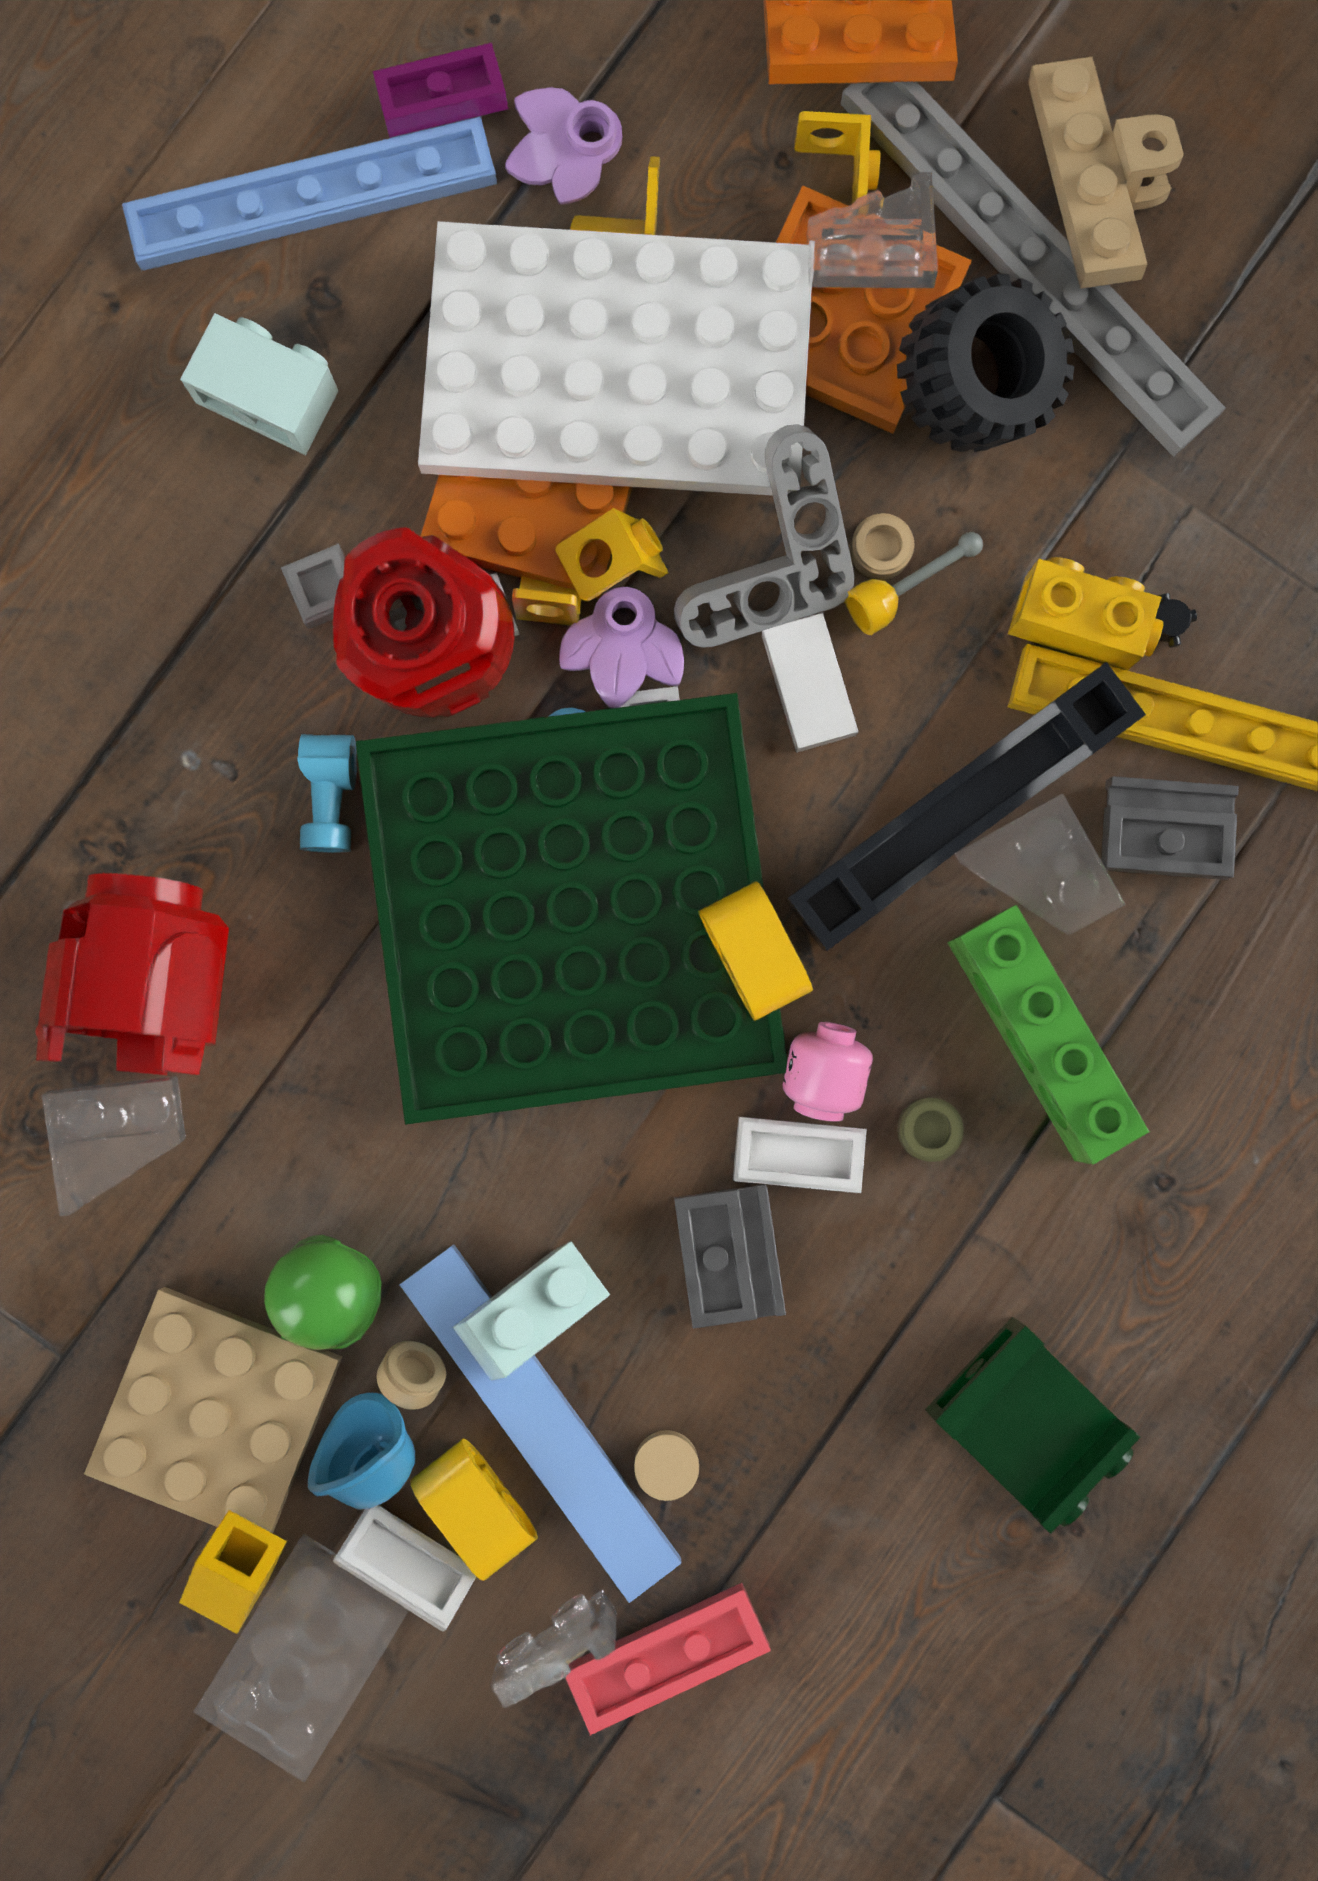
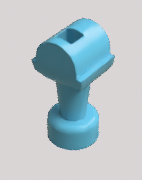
[297,734,357,853]

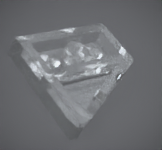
[806,172,938,288]
[954,793,1126,936]
[42,1076,186,1217]
[490,1590,617,1709]

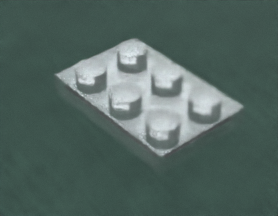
[194,1534,409,1783]

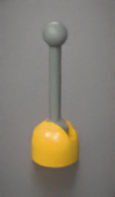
[845,532,983,636]

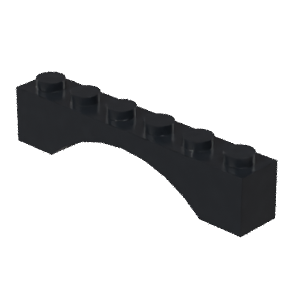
[785,662,1146,951]

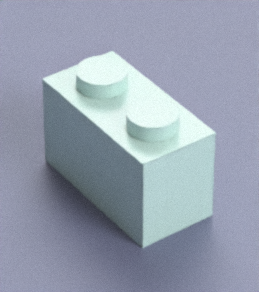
[180,313,339,455]
[453,1241,610,1380]

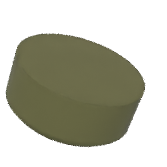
[897,1098,964,1162]

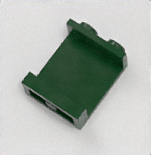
[925,1317,1141,1534]

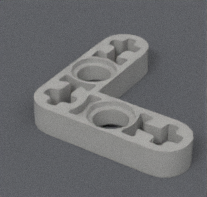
[674,424,854,648]

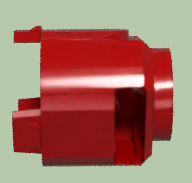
[333,527,514,718]
[35,873,229,1076]

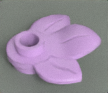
[505,87,622,205]
[559,587,684,709]

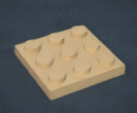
[84,1287,343,1533]

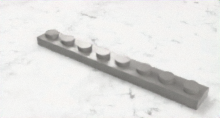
[841,82,1226,457]

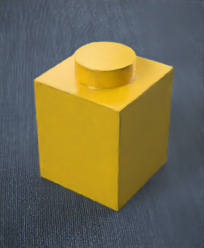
[179,1510,287,1634]

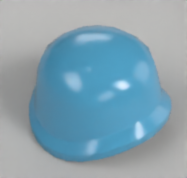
[308,1393,415,1509]

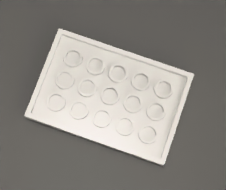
[418,222,814,496]

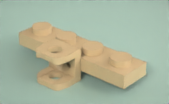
[1028,57,1184,289]

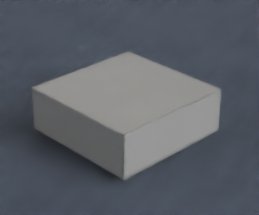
[281,544,345,630]

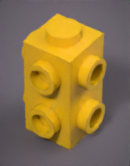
[1008,557,1163,670]

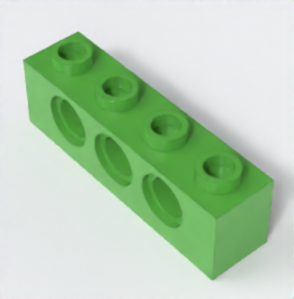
[947,905,1150,1165]

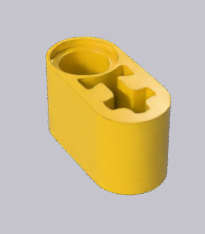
[698,881,813,1021]
[410,1438,538,1581]

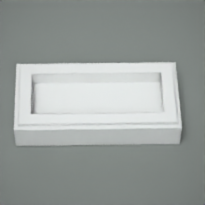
[762,613,859,753]
[733,1117,867,1193]
[333,1505,476,1632]

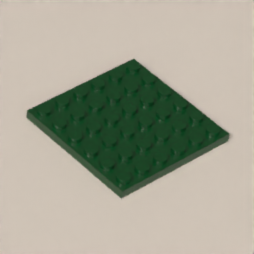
[356,693,787,1125]

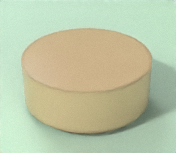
[850,513,914,580]
[377,1341,446,1410]
[634,1430,699,1501]

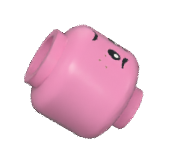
[783,1022,873,1121]

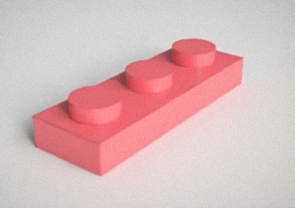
[563,1583,771,1735]

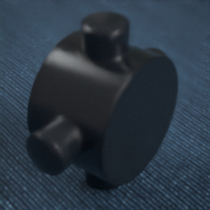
[1155,593,1197,648]

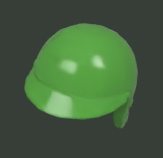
[264,1235,382,1350]

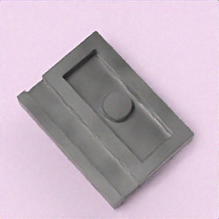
[1101,776,1239,880]
[674,1184,786,1329]

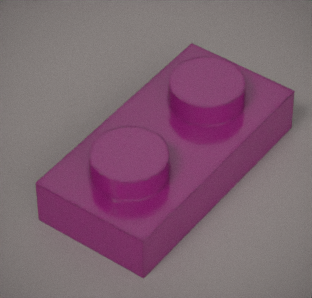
[372,42,508,138]

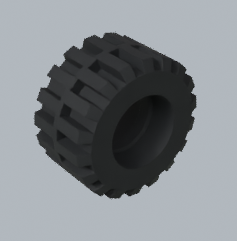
[897,274,1074,452]

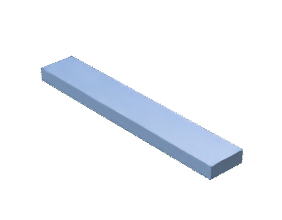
[122,116,497,271]
[400,1244,681,1603]

